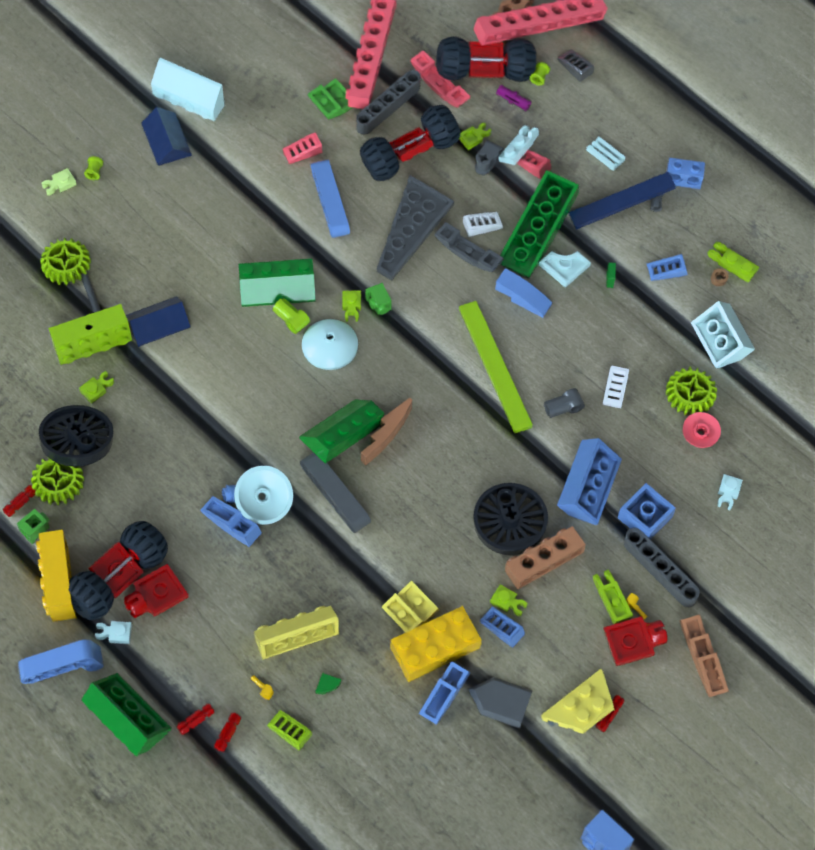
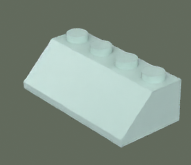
[151,58,224,121]

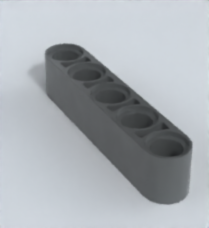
[356,70,421,135]
[300,452,371,533]
[624,528,700,607]

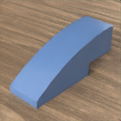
[495,268,552,318]
[200,496,262,547]
[419,661,471,725]

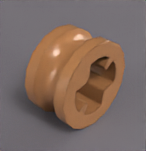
[711,268,729,286]

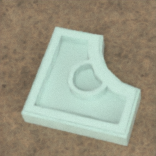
[539,251,591,288]

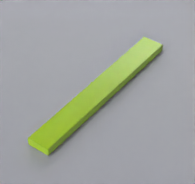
[459,301,533,434]

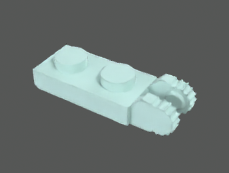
[498,126,539,165]

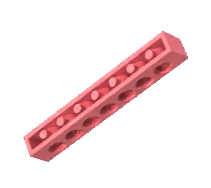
[346,0,397,109]
[473,0,608,46]

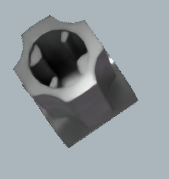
[544,388,585,418]

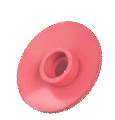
[682,412,721,448]

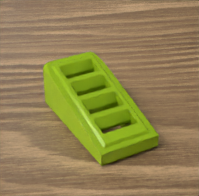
[267,710,312,751]

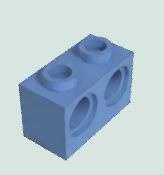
[666,158,705,189]

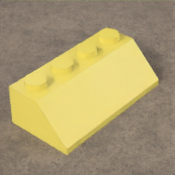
[254,606,339,660]

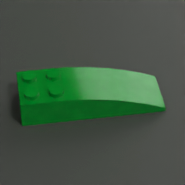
[500,170,579,278]

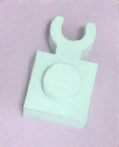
[717,474,743,510]
[95,621,132,644]

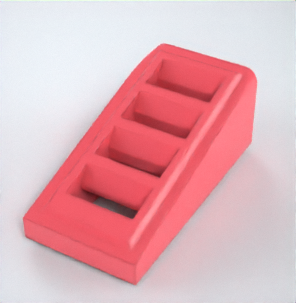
[283,132,322,165]
[517,150,551,179]

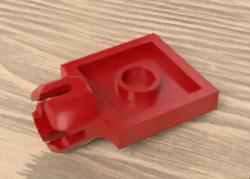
[124,564,188,618]
[604,616,668,667]

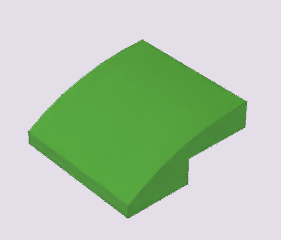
[307,78,353,120]

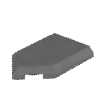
[468,677,532,728]

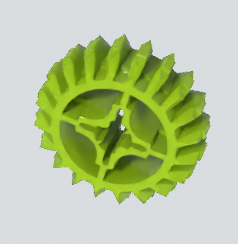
[40,237,91,286]
[665,366,717,416]
[31,458,85,506]

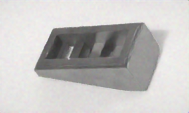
[558,50,594,82]

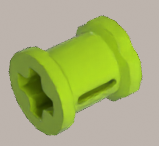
[530,62,550,86]
[84,156,104,180]

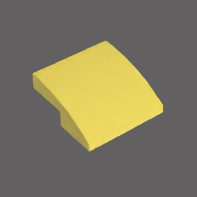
[382,581,440,632]

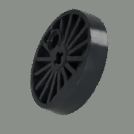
[39,405,113,467]
[473,483,548,555]

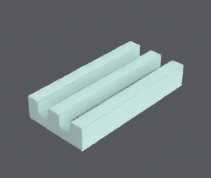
[587,137,626,171]

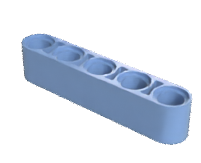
[311,160,350,238]

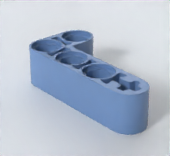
[18,640,104,684]

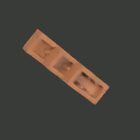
[361,398,412,466]
[679,614,729,697]

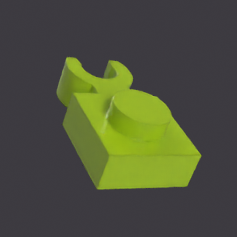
[459,122,491,150]
[342,291,361,322]
[79,371,115,404]
[490,584,528,617]

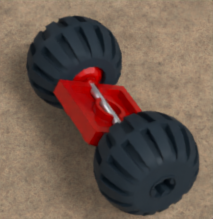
[436,36,537,82]
[360,105,461,181]
[68,521,168,620]

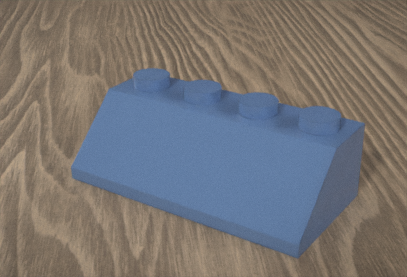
[557,438,622,525]

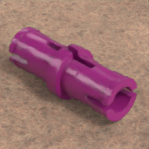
[496,84,532,111]

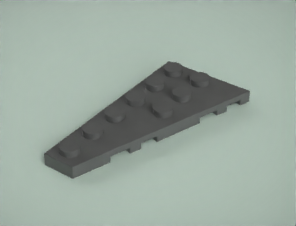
[377,175,454,281]

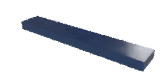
[568,172,676,230]

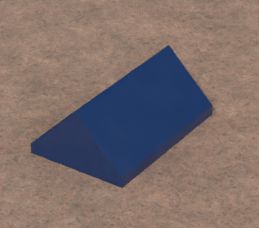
[141,107,192,166]
[126,296,191,347]

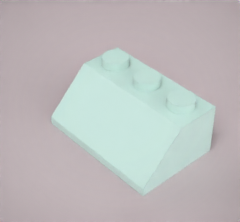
[691,301,755,369]

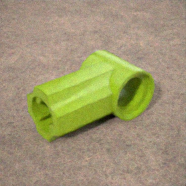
[273,298,310,334]

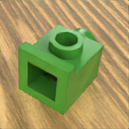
[365,283,391,315]
[16,509,50,544]

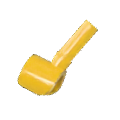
[626,593,648,620]
[251,675,274,700]

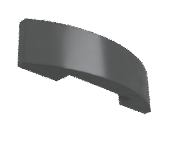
[435,222,504,272]

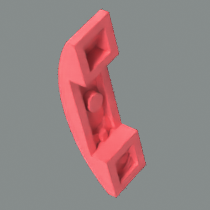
[410,50,471,108]

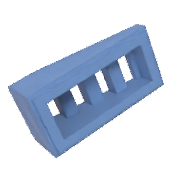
[647,254,688,281]
[480,606,525,648]

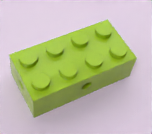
[48,304,132,365]

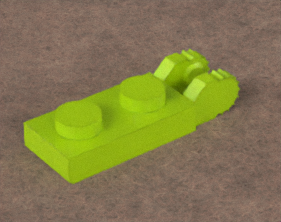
[707,241,759,283]
[593,570,633,624]

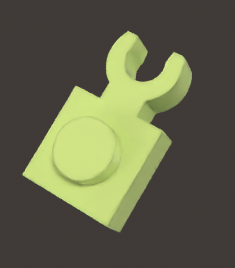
[42,168,77,196]

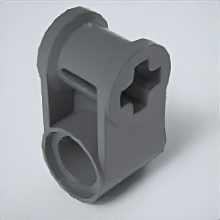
[475,140,504,175]

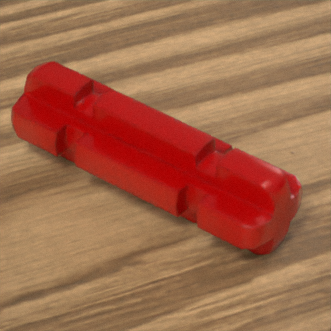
[2,485,36,517]
[596,695,625,732]
[177,703,214,735]
[214,712,241,752]

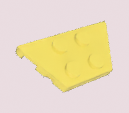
[541,669,614,734]

